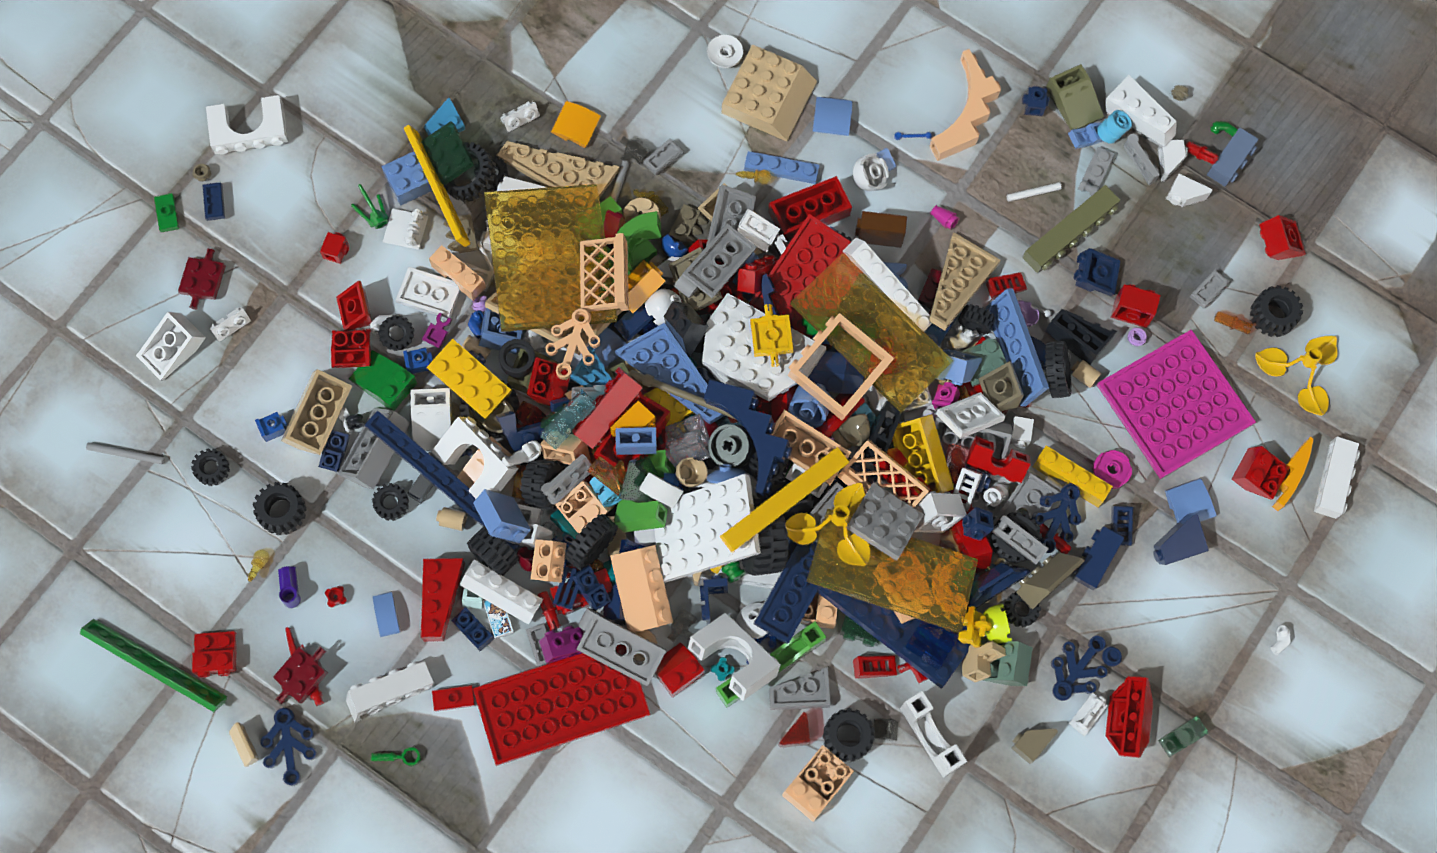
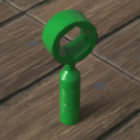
[371,747,421,767]

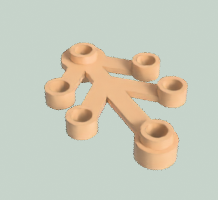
[545,308,600,380]

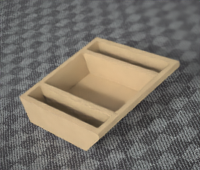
[721,45,817,141]

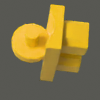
[958,606,992,648]

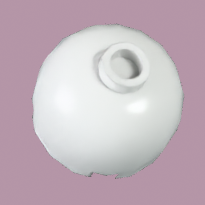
[853,153,889,191]
[645,289,682,326]

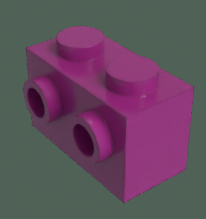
[539,626,584,664]

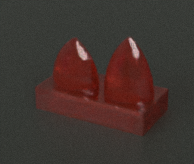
[945,444,969,485]

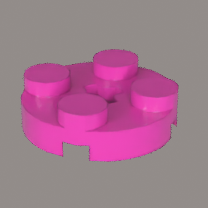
[1092,450,1132,490]

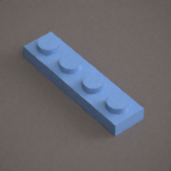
[744,151,819,184]

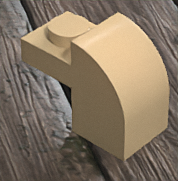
[962,641,1006,683]

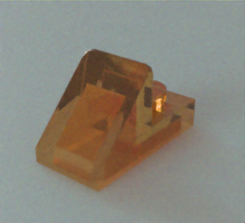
[587,456,629,495]

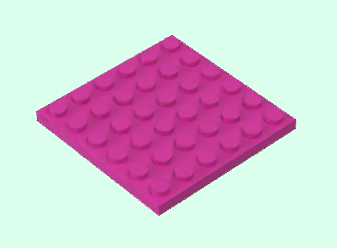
[1097,330,1256,479]

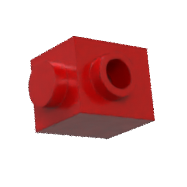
[320,232,349,264]

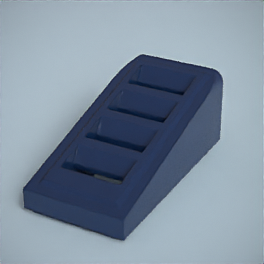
[1111,506,1133,546]

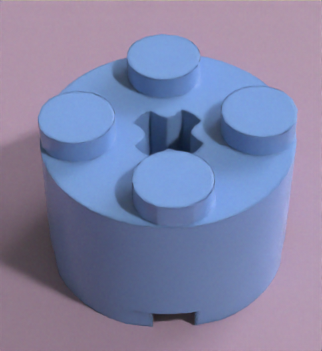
[788,384,831,428]

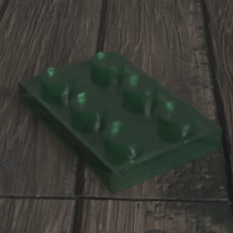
[421,121,474,185]

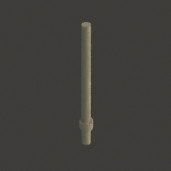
[629,370,735,419]

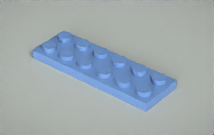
[985,288,1049,406]

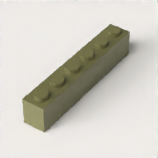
[1022,185,1120,273]

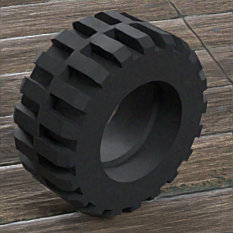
[741,497,789,576]

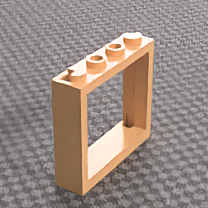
[788,313,894,420]

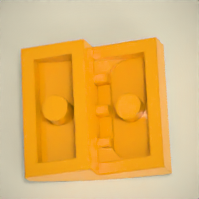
[551,101,601,148]

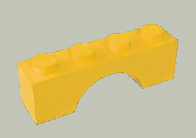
[1032,446,1113,508]

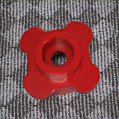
[325,586,347,608]

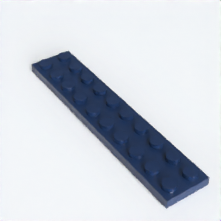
[753,457,878,644]

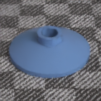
[707,464,746,484]

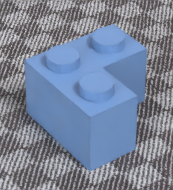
[479,308,523,354]

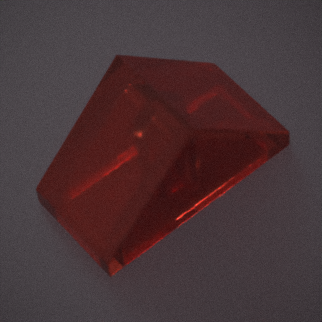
[778,712,810,748]

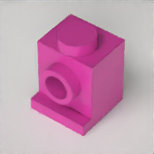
[932,382,960,410]

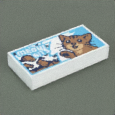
[483,600,514,639]

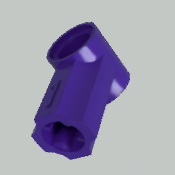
[278,566,301,608]

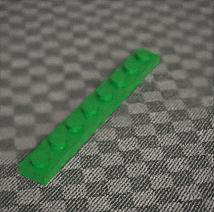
[80,619,227,712]

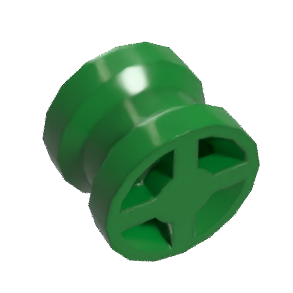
[721,560,746,583]

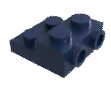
[1073,248,1121,296]

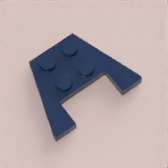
[496,397,569,465]

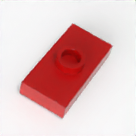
[432,685,475,712]

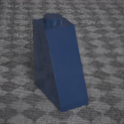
[1153,513,1209,565]

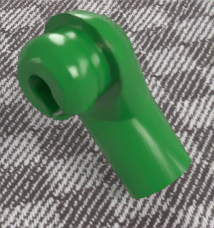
[1210,121,1238,137]

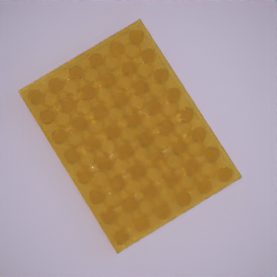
[484,184,617,332]

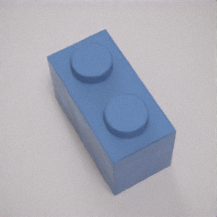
[616,427,657,455]

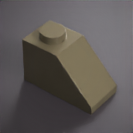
[1011,729,1058,764]

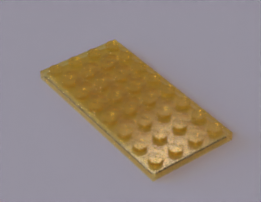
[790,253,953,413]
[806,509,978,633]

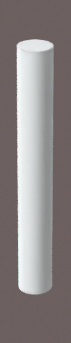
[1006,182,1061,202]

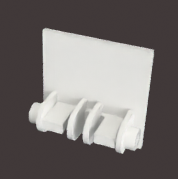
[383,208,428,250]

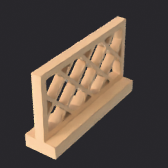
[580,233,629,312]
[837,439,930,508]

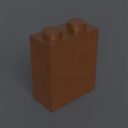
[855,211,907,248]

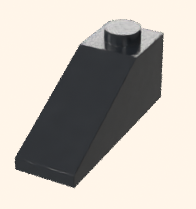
[860,400,903,465]

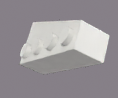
[1106,75,1177,146]
[346,661,434,723]

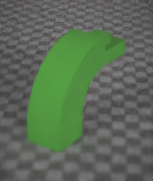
[613,211,661,271]

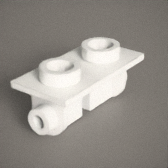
[500,101,540,132]
[210,307,251,342]
[1069,692,1108,737]

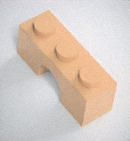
[429,245,486,301]

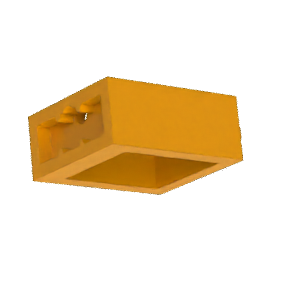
[613,260,665,313]

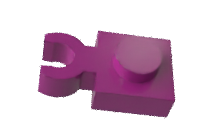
[422,313,452,349]

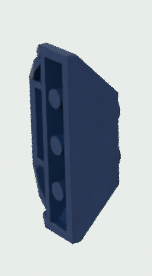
[796,350,864,394]
[963,563,1031,612]

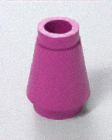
[931,205,959,230]

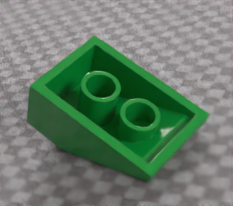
[349,350,417,411]

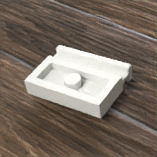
[736,209,780,253]

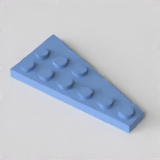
[615,323,725,424]

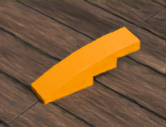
[1272,436,1314,511]

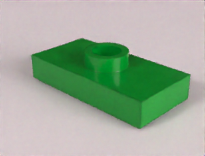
[154,193,179,233]

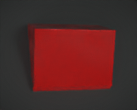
[336,281,372,331]

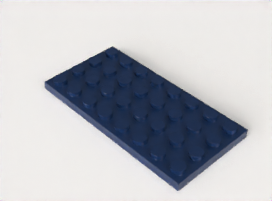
[816,561,971,689]

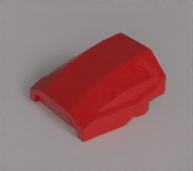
[331,329,371,368]

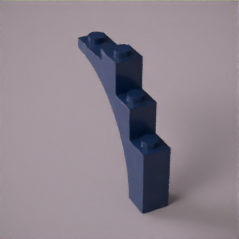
[704,380,792,499]

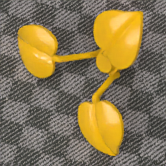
[1255,336,1337,416]
[785,483,870,566]

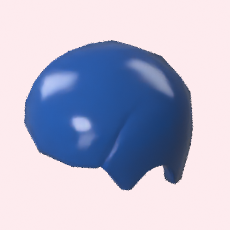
[661,234,689,258]

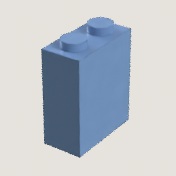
[473,489,531,544]

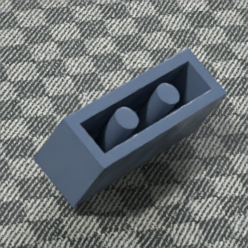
[1207,128,1258,187]

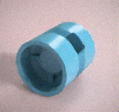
[1097,110,1132,144]
[590,470,625,507]

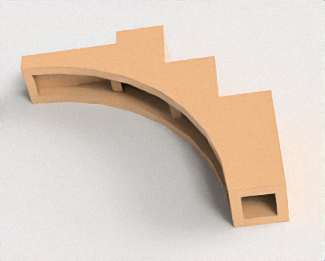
[930,49,1001,161]

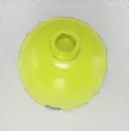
[983,603,1012,644]

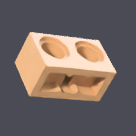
[531,539,567,583]

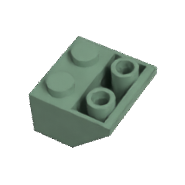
[983,641,1033,686]

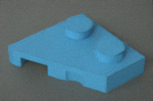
[424,98,465,144]
[570,347,612,387]

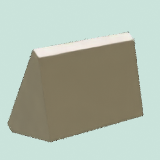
[979,361,1024,411]

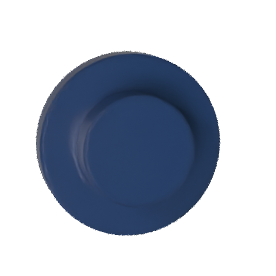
[1102,647,1122,667]

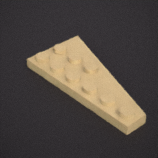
[497,141,620,212]
[929,232,1001,330]

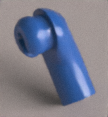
[468,310,484,339]

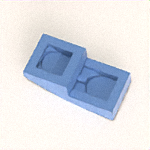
[1068,122,1103,149]
[372,592,400,637]

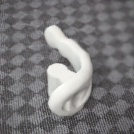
[502,441,542,467]

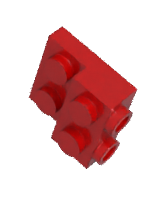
[192,631,236,678]

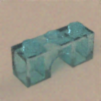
[541,389,596,450]

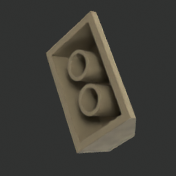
[1016,553,1084,610]

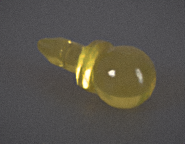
[736,170,771,184]
[248,549,269,582]

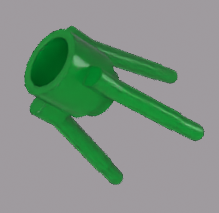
[351,184,389,229]

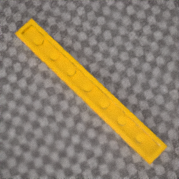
[404,125,470,247]
[719,447,850,553]

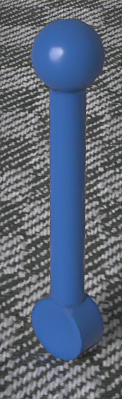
[894,132,932,140]

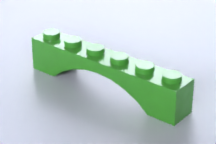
[715,622,827,708]

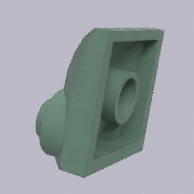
[960,339,1007,387]

